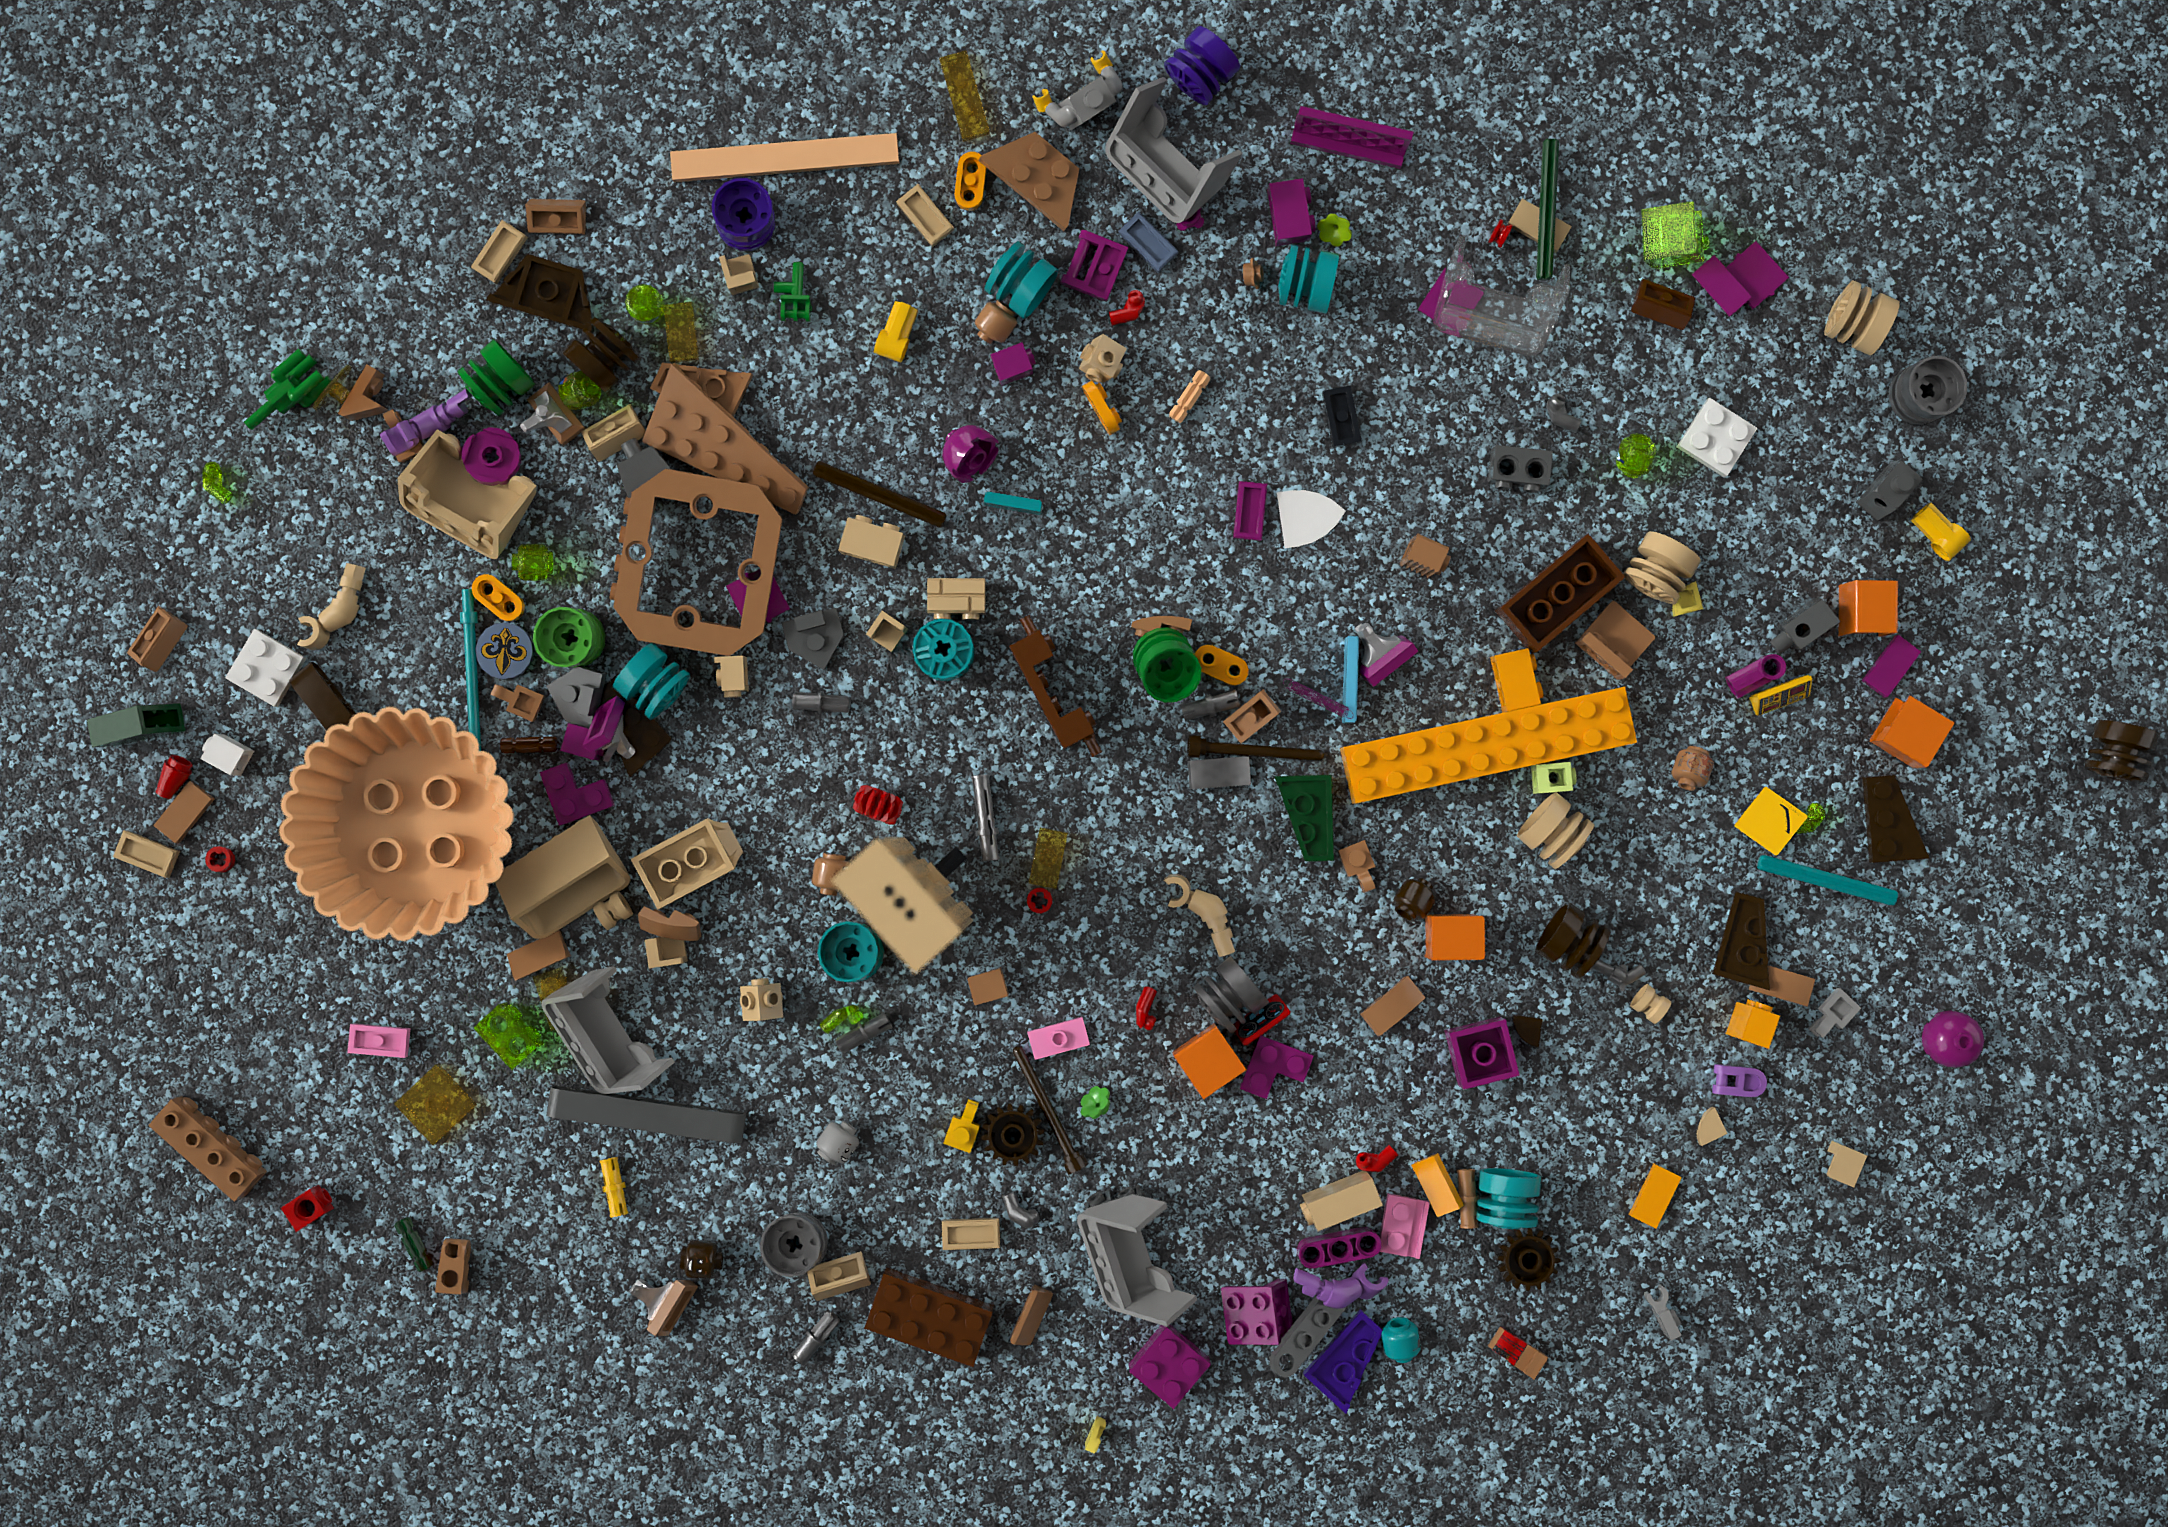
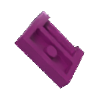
[1060,230,1128,302]

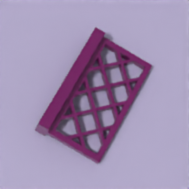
[1290,106,1413,169]

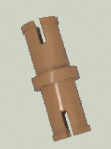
[1457,1169,1479,1229]

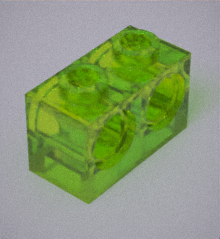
[473,1002,544,1070]

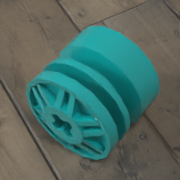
[984,241,1059,319]
[1278,244,1339,314]
[912,618,975,682]
[613,643,690,720]
[817,921,885,982]
[1476,1168,1541,1229]

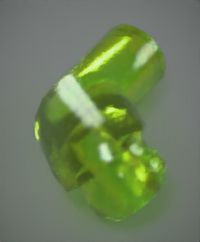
[202,462,233,505]
[1795,803,1826,834]
[820,1005,864,1034]

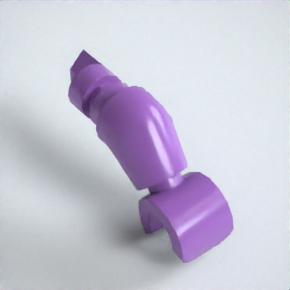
[380,388,473,456]
[1293,1263,1389,1309]

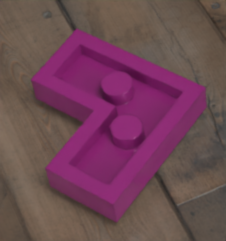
[539,762,615,826]
[1239,1035,1313,1099]

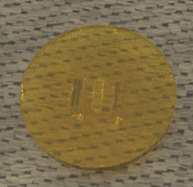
[312,364,353,411]

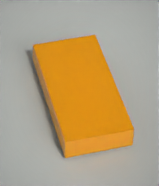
[1411,1153,1464,1217]
[1629,1163,1682,1229]

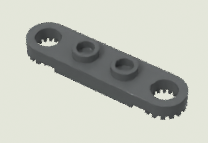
[1268,1296,1348,1377]

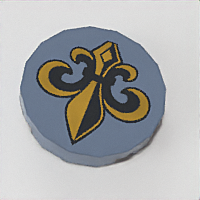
[476,622,535,680]

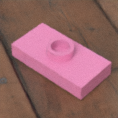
[1027,1016,1090,1060]

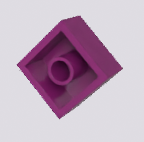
[1444,1016,1520,1090]
[1128,1324,1211,1409]

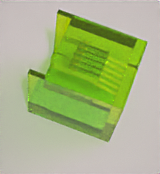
[1641,201,1704,268]

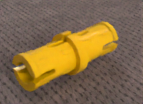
[599,1157,629,1218]

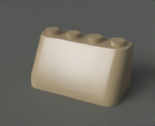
[495,815,630,939]

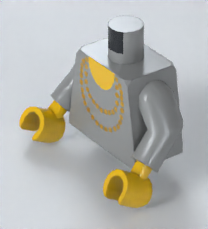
[1032,51,1123,130]

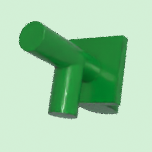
[774,262,812,322]

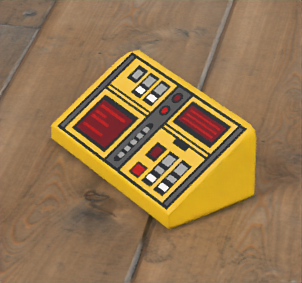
[1749,675,1812,716]

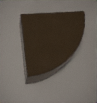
[1512,1014,1543,1047]

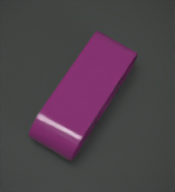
[1297,1227,1382,1268]

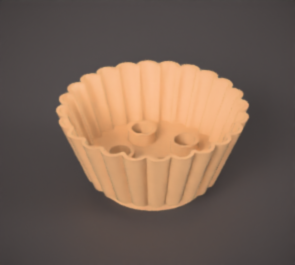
[279,707,513,941]

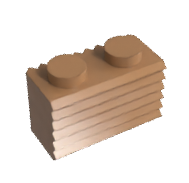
[1400,534,1451,578]

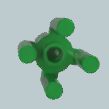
[244,348,335,430]

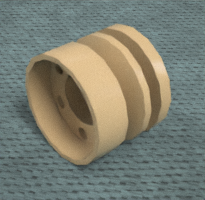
[1824,280,1900,356]
[1623,531,1701,604]
[1517,792,1595,869]

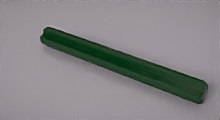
[1536,138,1559,281]

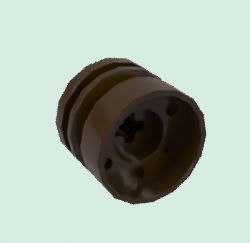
[562,317,640,394]
[2084,720,2160,782]
[1535,902,1611,979]

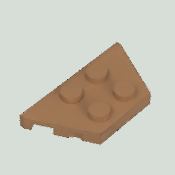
[978,132,1079,231]

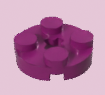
[462,427,522,486]

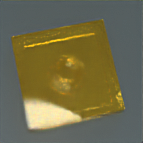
[394,1063,477,1145]

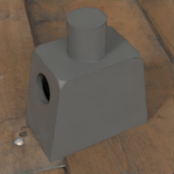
[617,438,673,501]
[1856,460,1922,520]
[1769,598,1840,655]

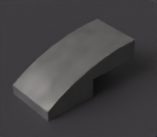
[1188,756,1251,789]

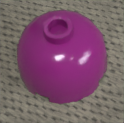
[942,425,999,483]
[1921,1010,1985,1068]

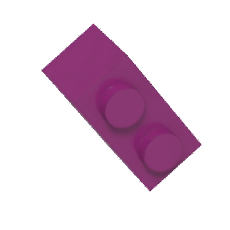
[1267,178,1316,246]

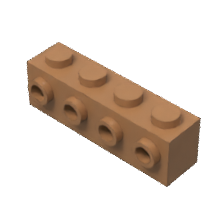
[148,1096,267,1202]

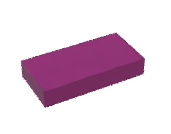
[1692,255,1752,317]
[1233,481,1267,541]
[1862,635,1921,698]

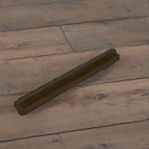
[813,461,947,528]

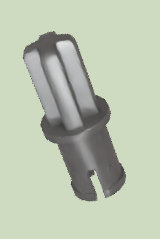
[792,691,851,714]
[836,1012,893,1053]
[791,1311,840,1365]

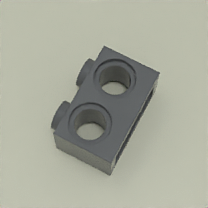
[1488,445,1553,493]

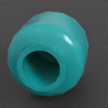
[1381,1317,1421,1363]

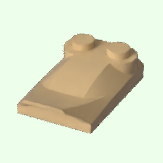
[631,818,743,910]

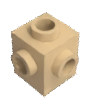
[1079,334,1127,383]
[740,978,783,1021]

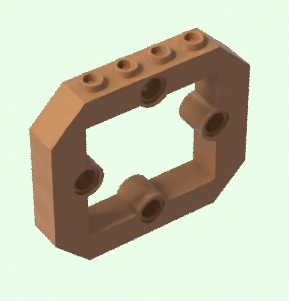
[610,469,783,656]

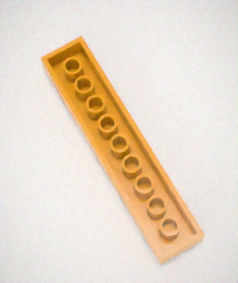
[1340,687,1637,804]

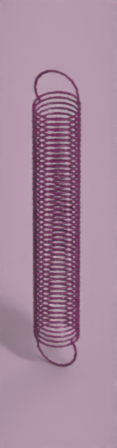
[1283,678,1353,719]

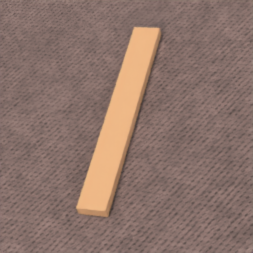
[670,133,899,182]

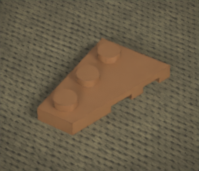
[650,363,753,417]

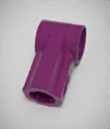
[1725,654,1786,699]

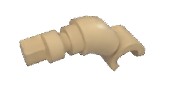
[297,563,366,650]
[1164,874,1235,957]

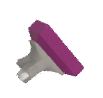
[1355,623,1419,687]
[582,696,635,762]

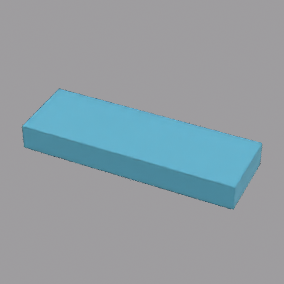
[1342,636,1359,724]

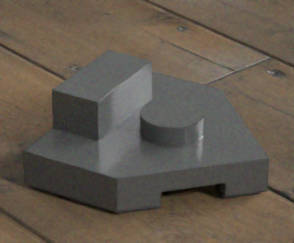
[781,608,845,670]
[547,666,607,729]

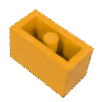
[1490,648,1543,713]
[1726,999,1780,1049]

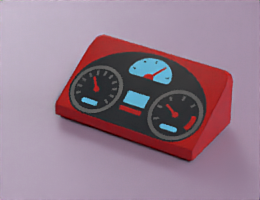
[1233,994,1291,1046]

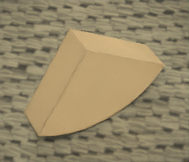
[1696,1107,1728,1146]

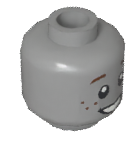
[816,1121,859,1165]

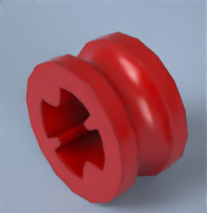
[1488,219,1513,248]
[205,846,235,873]
[1027,888,1052,913]

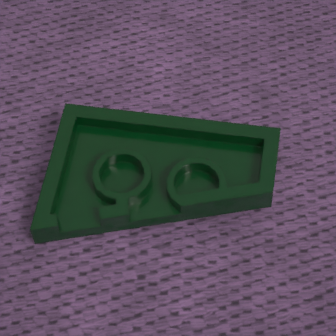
[1274,775,1334,861]

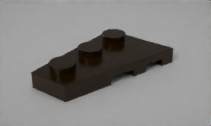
[600,676,674,778]
[1712,891,1770,990]

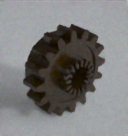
[981,1102,1044,1166]
[1495,1228,1561,1291]

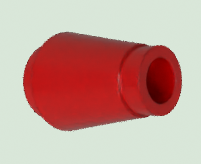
[155,755,192,799]

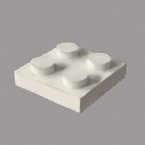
[1677,398,1757,477]
[225,629,307,707]

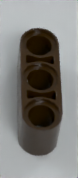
[289,662,357,731]

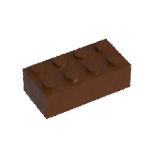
[1495,534,1625,654]
[864,1267,994,1367]

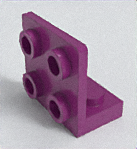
[1221,1279,1293,1345]

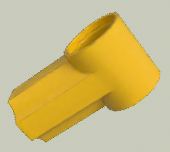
[874,301,918,363]
[1911,503,1971,561]

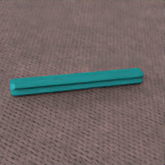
[1757,855,1898,905]

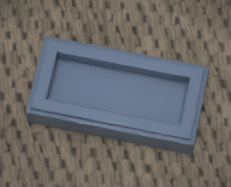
[1118,211,1179,273]

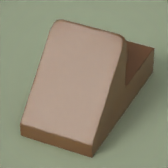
[338,364,389,421]
[1223,689,1281,743]

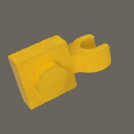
[943,1099,980,1153]

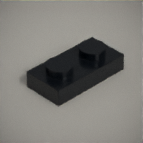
[1322,385,1362,448]

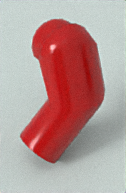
[1355,1145,1398,1173]

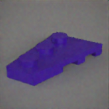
[1303,1309,1383,1414]

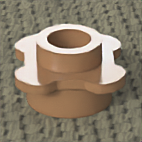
[1243,258,1264,289]

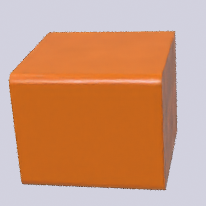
[1838,580,1898,637]
[1869,696,1954,768]
[1425,914,1485,960]
[1172,1023,1246,1100]

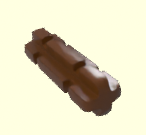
[500,736,558,753]

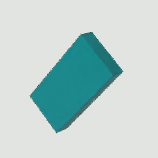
[984,491,1042,515]

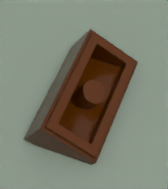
[1631,278,1696,330]

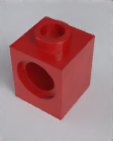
[281,1185,334,1232]

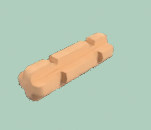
[1169,370,1210,423]

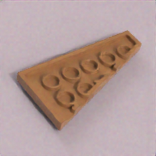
[642,363,809,515]

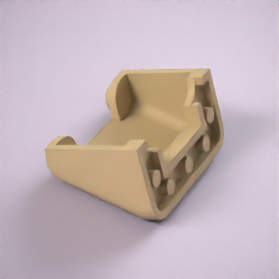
[398,429,537,559]

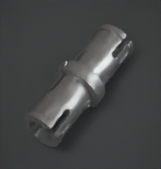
[1181,689,1240,722]

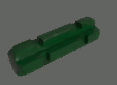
[394,1217,433,1272]

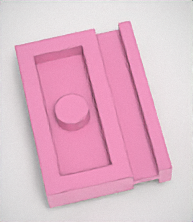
[1380,1193,1430,1259]

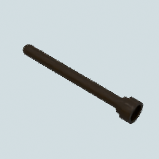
[1187,734,1324,761]
[1013,1046,1088,1175]

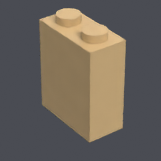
[1300,1171,1383,1231]

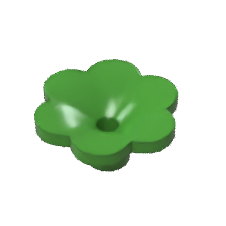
[1080,1086,1110,1119]

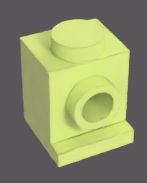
[1531,762,1577,794]

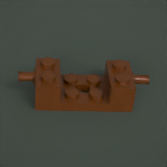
[1009,615,1103,757]

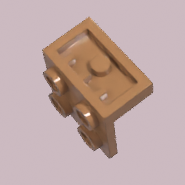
[1575,601,1655,680]

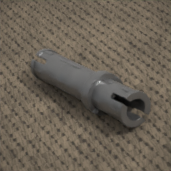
[971,774,1000,862]

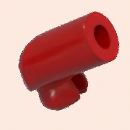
[1109,290,1145,326]
[1136,986,1157,1031]

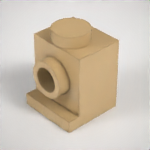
[714,655,749,698]

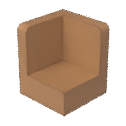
[967,967,1009,1005]

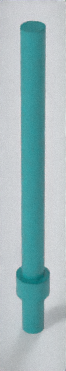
[460,589,481,751]

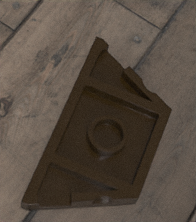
[486,254,594,334]

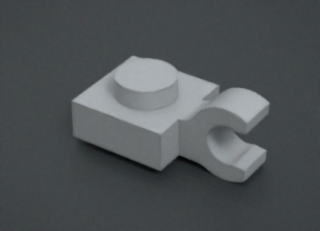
[1809,988,1861,1038]
[1644,1285,1682,1341]

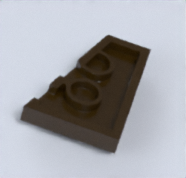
[1862,775,1930,863]

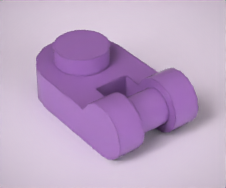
[1712,1064,1767,1097]

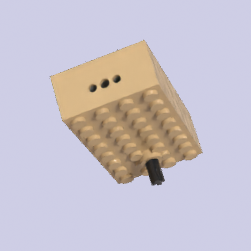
[831,836,973,974]

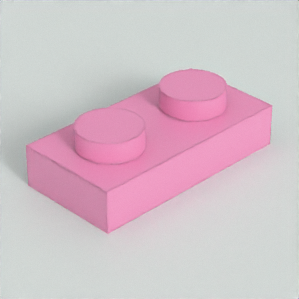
[347,1023,411,1058]

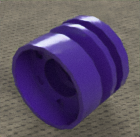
[1164,26,1241,105]
[712,178,775,251]

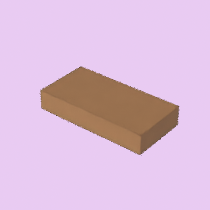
[153,781,215,843]

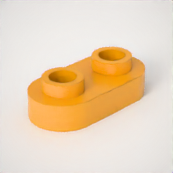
[954,152,987,211]
[1082,380,1122,435]
[472,574,525,622]
[1195,645,1248,686]

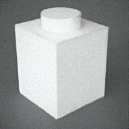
[201,734,254,776]

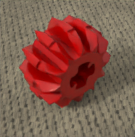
[853,785,903,825]

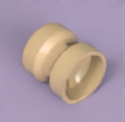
[593,891,633,930]
[1630,984,1671,1024]

